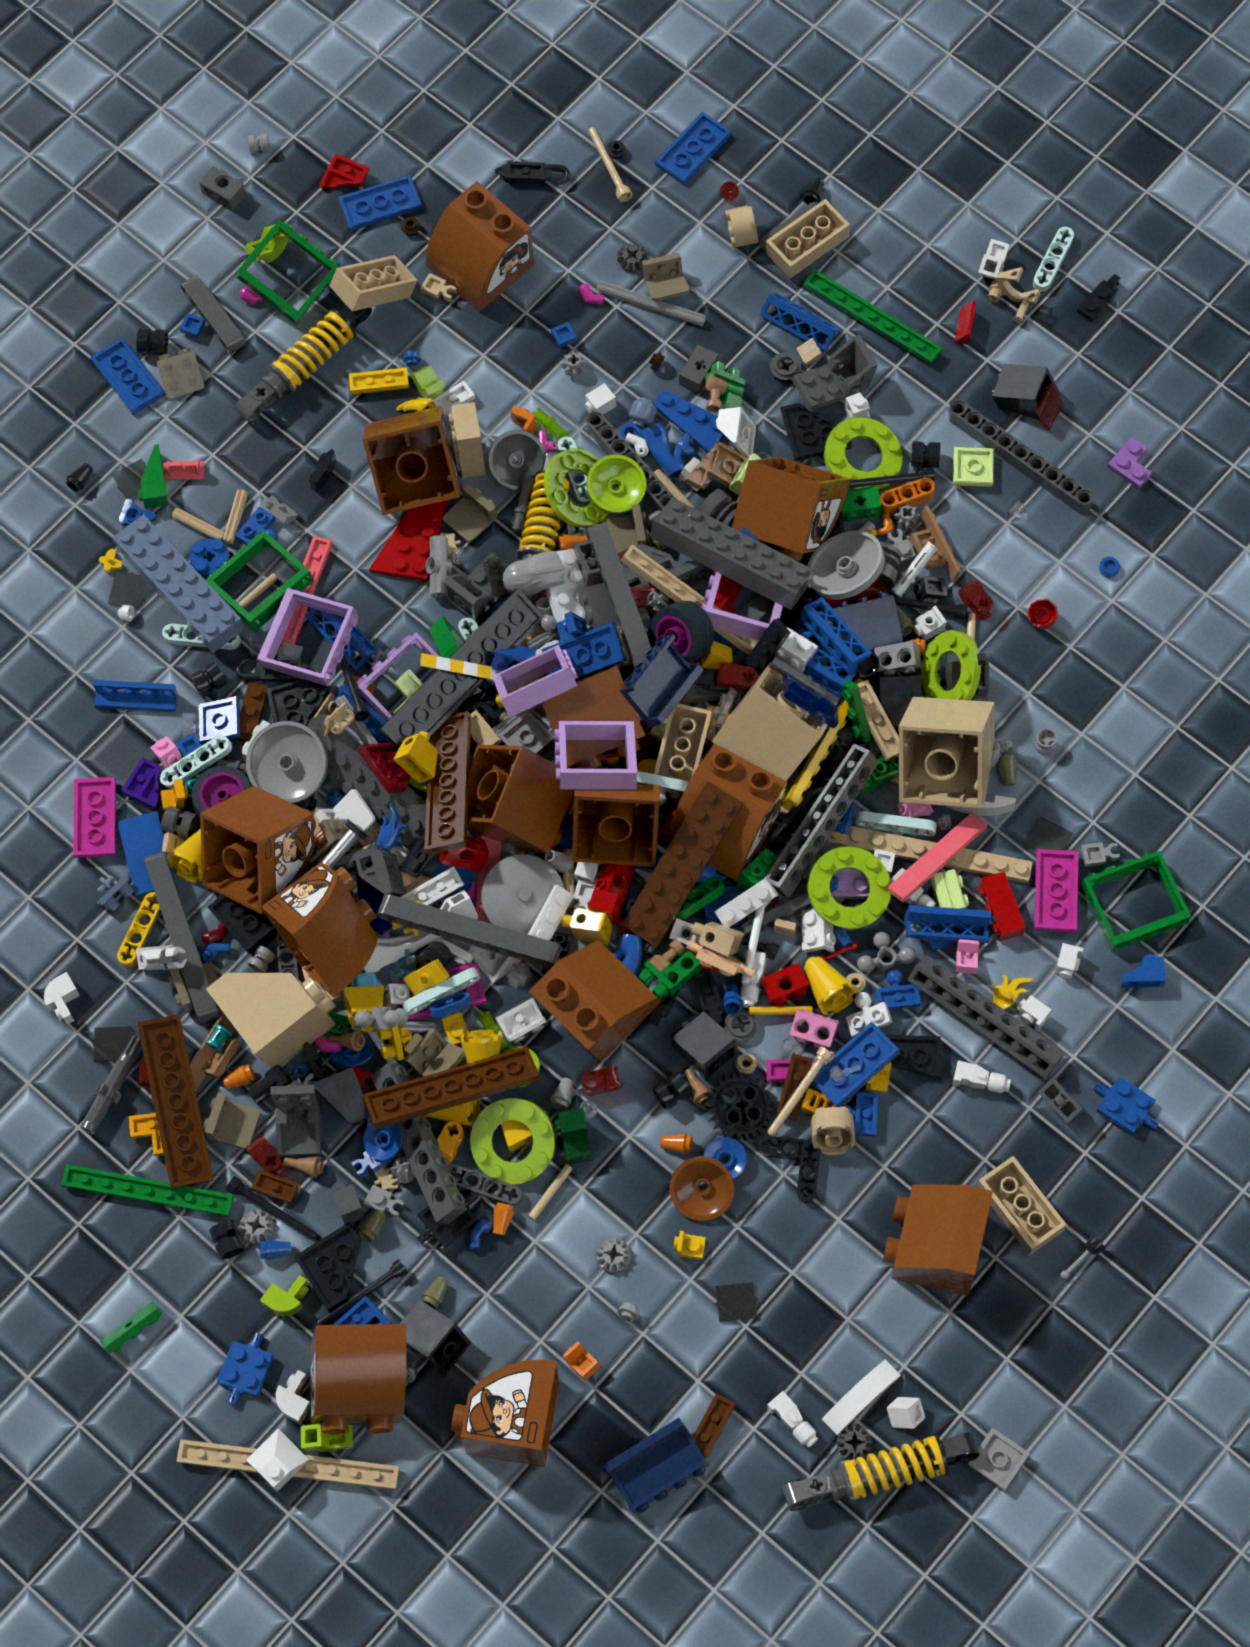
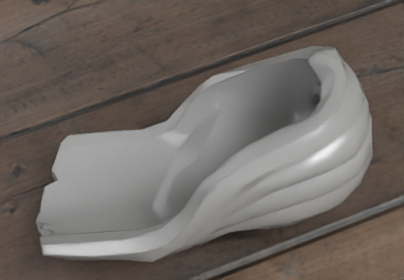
[503,551,564,596]

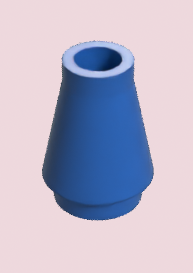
[722,984,743,1015]
[260,1239,291,1261]

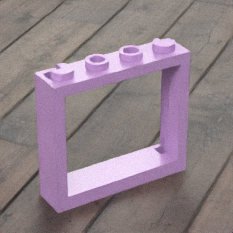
[702,570,783,640]
[257,588,358,686]
[357,632,440,721]
[492,645,578,718]
[554,721,637,790]

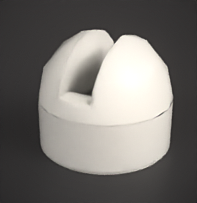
[118,605,135,622]

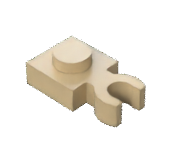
[420,273,457,302]

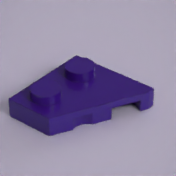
[121,757,161,810]

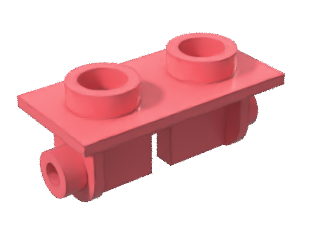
[163,460,205,480]

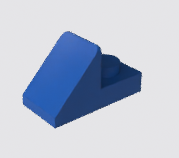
[556,612,588,641]

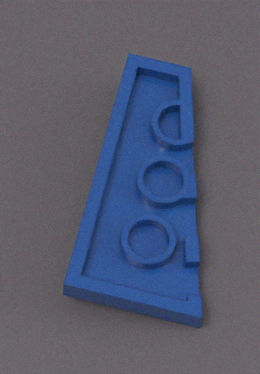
[654,389,724,453]

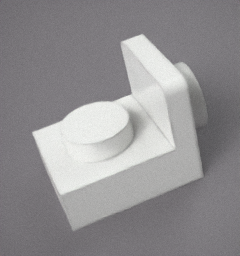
[382,984,410,1010]

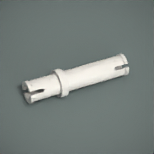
[891,542,938,597]

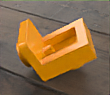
[161,779,188,810]

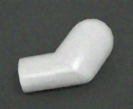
[625,433,649,457]

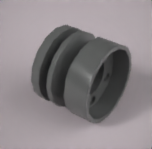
[698,489,738,527]
[867,541,902,591]

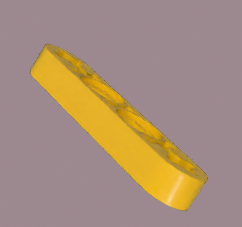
[117,892,161,967]

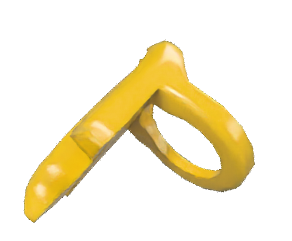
[396,397,436,412]
[993,975,1033,1009]

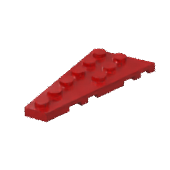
[369,500,448,582]

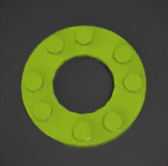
[824,417,903,491]
[544,448,614,528]
[920,630,981,700]
[807,846,891,930]
[470,1098,556,1184]

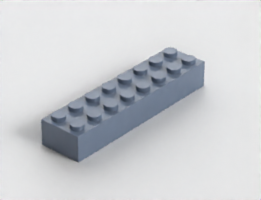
[112,514,244,653]

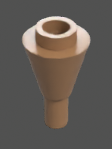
[328,1030,365,1051]
[684,1068,712,1106]
[283,1157,324,1178]

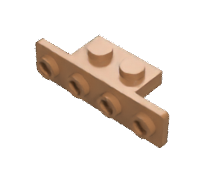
[910,506,961,581]
[190,1012,240,1092]

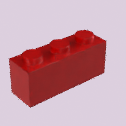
[977,871,1026,941]

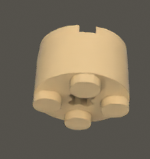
[725,205,759,248]
[811,1107,855,1155]

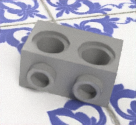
[874,641,922,677]

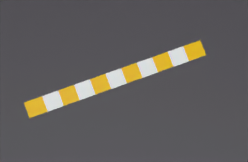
[420,653,543,685]

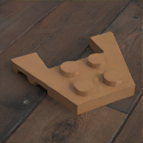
[684,441,747,502]

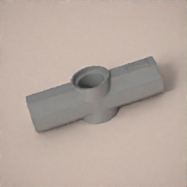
[426,535,452,598]

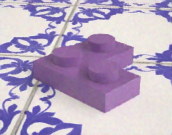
[1107,437,1152,489]

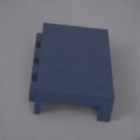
[817,592,903,656]
[620,634,703,728]
[603,1417,710,1514]

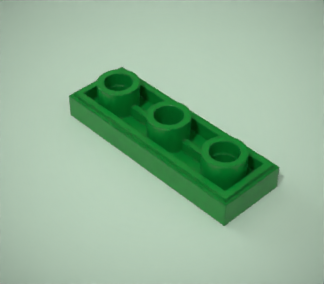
[842,680,872,742]
[100,1301,162,1354]

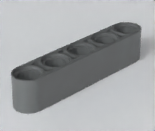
[180,275,246,354]

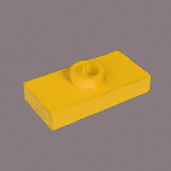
[404,959,449,996]

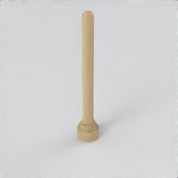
[589,127,633,202]
[768,1046,835,1136]

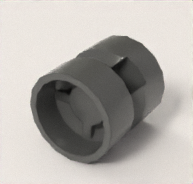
[161,806,198,839]

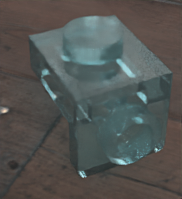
[389,948,417,983]

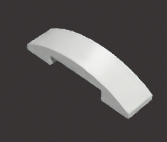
[946,795,1016,816]
[822,1360,901,1436]

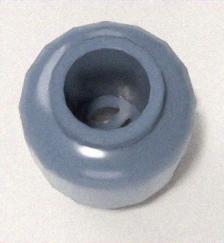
[629,397,657,428]

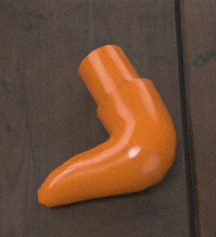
[875,513,893,535]

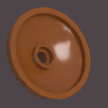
[669,1156,735,1221]

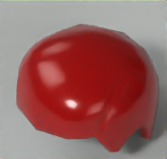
[1027,599,1058,629]

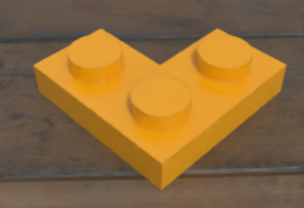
[129,1113,164,1157]

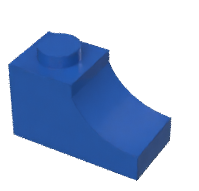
[491,645,536,672]
[1120,954,1166,988]

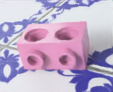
[790,1008,839,1049]

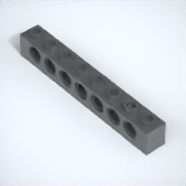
[764,744,879,898]
[908,955,1065,1079]
[371,1062,467,1224]

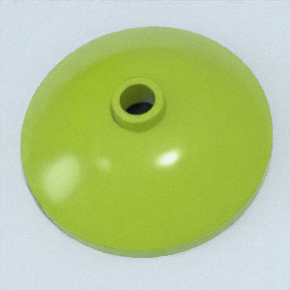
[587,455,646,513]

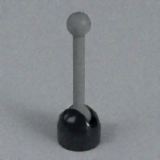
[1060,1235,1105,1279]

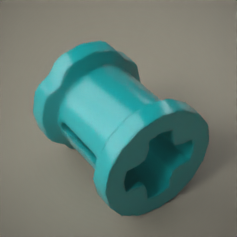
[205,1024,232,1052]

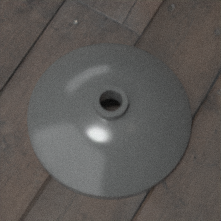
[488,430,546,490]

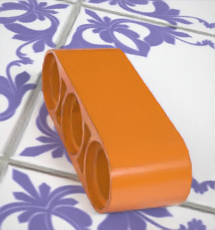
[880,478,935,515]

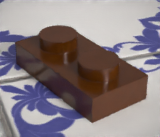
[251,1169,300,1205]

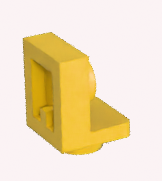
[441,1012,470,1046]
[673,1231,706,1260]

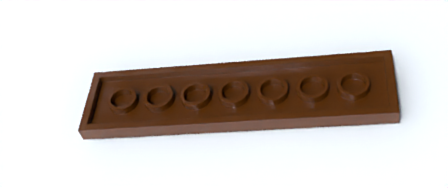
[424,711,471,855]
[622,781,744,947]
[137,1014,213,1189]
[363,1047,540,1129]

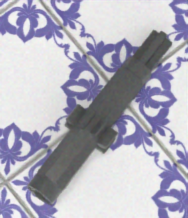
[81,1035,141,1134]

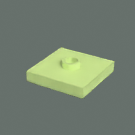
[953,447,994,487]

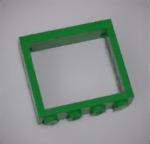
[235,220,339,325]
[206,530,314,632]
[1081,851,1191,952]

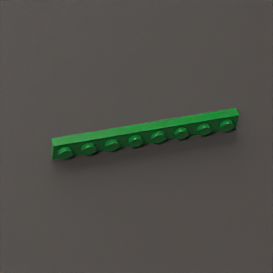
[803,269,942,365]
[61,1164,234,1217]

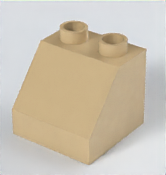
[712,663,835,781]
[899,697,995,808]
[206,973,336,1068]

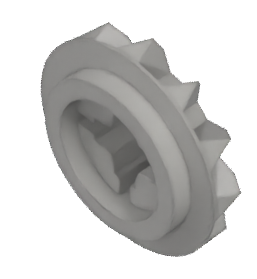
[239,1209,274,1244]
[596,1238,631,1273]

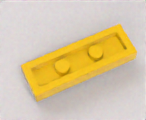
[349,367,409,395]

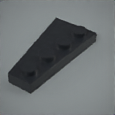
[856,1034,941,1079]

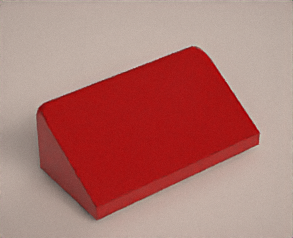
[954,301,976,345]

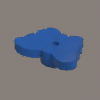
[119,499,157,525]

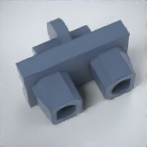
[97,875,134,912]

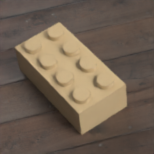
[766,199,850,279]
[330,255,417,311]
[448,402,486,478]
[654,703,712,793]
[977,1156,1067,1256]

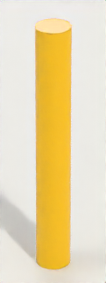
[748,1006,812,1015]

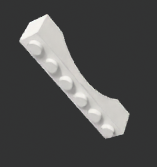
[363,890,479,973]

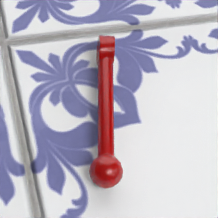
[819,942,858,961]

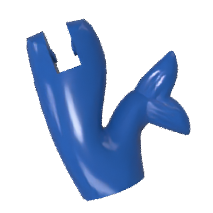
[642,423,697,478]
[611,934,643,979]

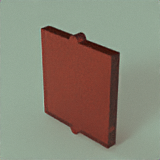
[1035,383,1064,431]

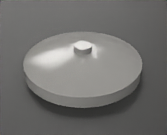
[807,531,885,600]
[246,721,328,803]
[481,854,564,934]

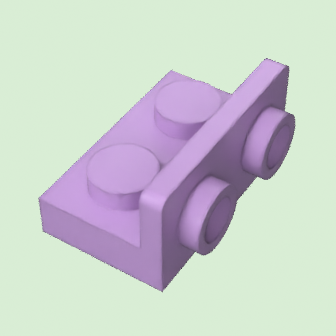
[831,868,870,899]

